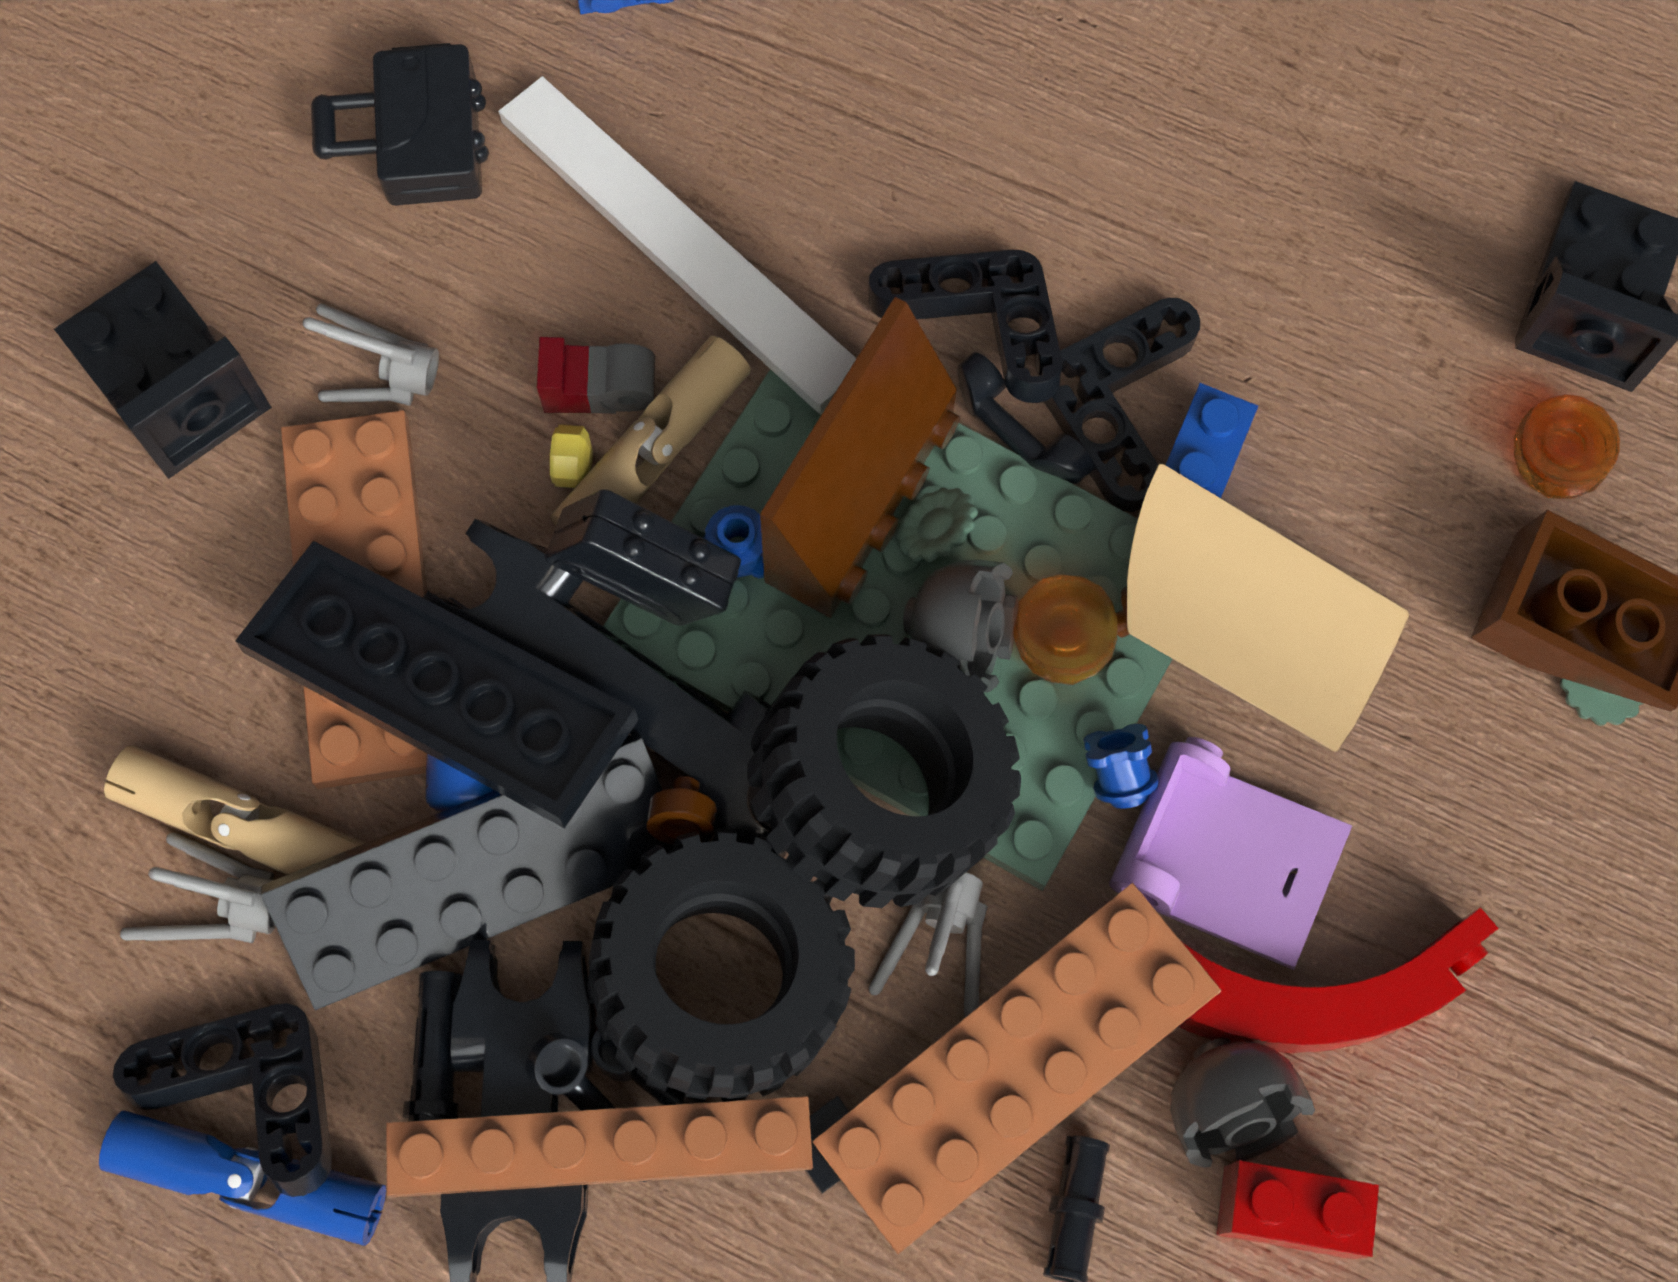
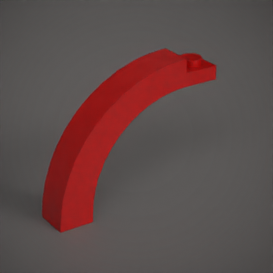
[1178,907,1499,1053]

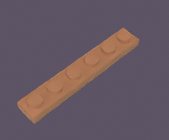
[386,1096,813,1197]

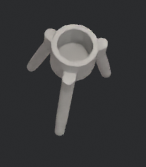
[303,304,439,406]
[120,833,275,943]
[868,872,988,1018]

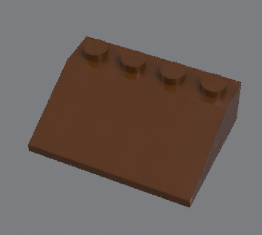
[760,297,960,618]

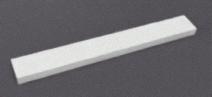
[498,76,856,415]

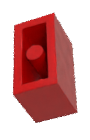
[1216,1160,1379,1259]

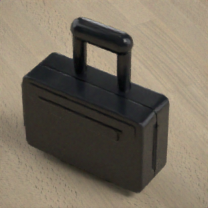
[311,43,489,206]
[545,489,741,626]

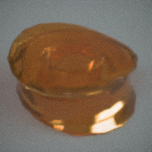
[1514,394,1620,499]
[1013,574,1118,685]

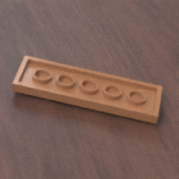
[281,410,427,789]
[812,883,1222,1254]

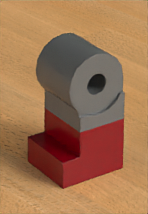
[537,337,656,414]

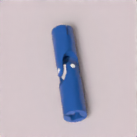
[99,1110,386,1246]

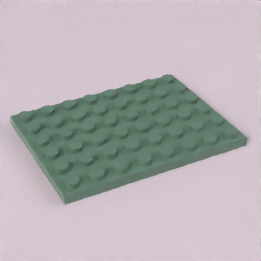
[603,369,1172,891]

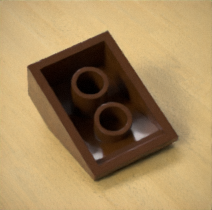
[1471,510,1678,712]

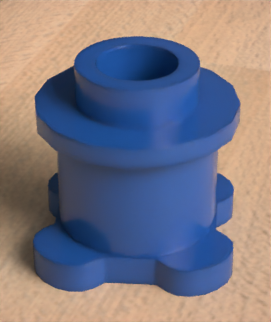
[704,505,764,579]
[1083,724,1159,809]

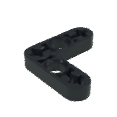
[869,250,1062,403]
[1044,297,1200,512]
[113,1003,332,1197]

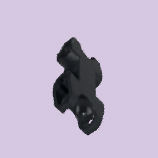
[440,940,596,1282]

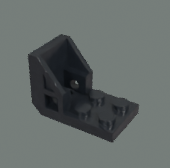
[1515,181,1678,392]
[54,261,272,479]

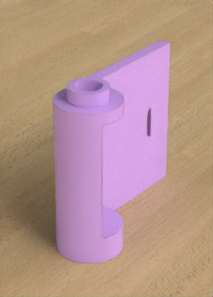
[1109,737,1352,970]

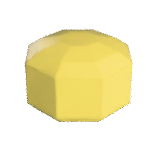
[550,425,593,488]

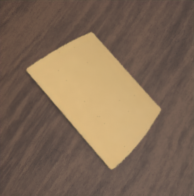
[1127,464,1409,752]

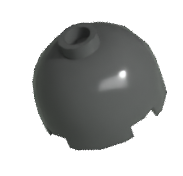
[903,560,1018,693]
[1170,1038,1315,1168]

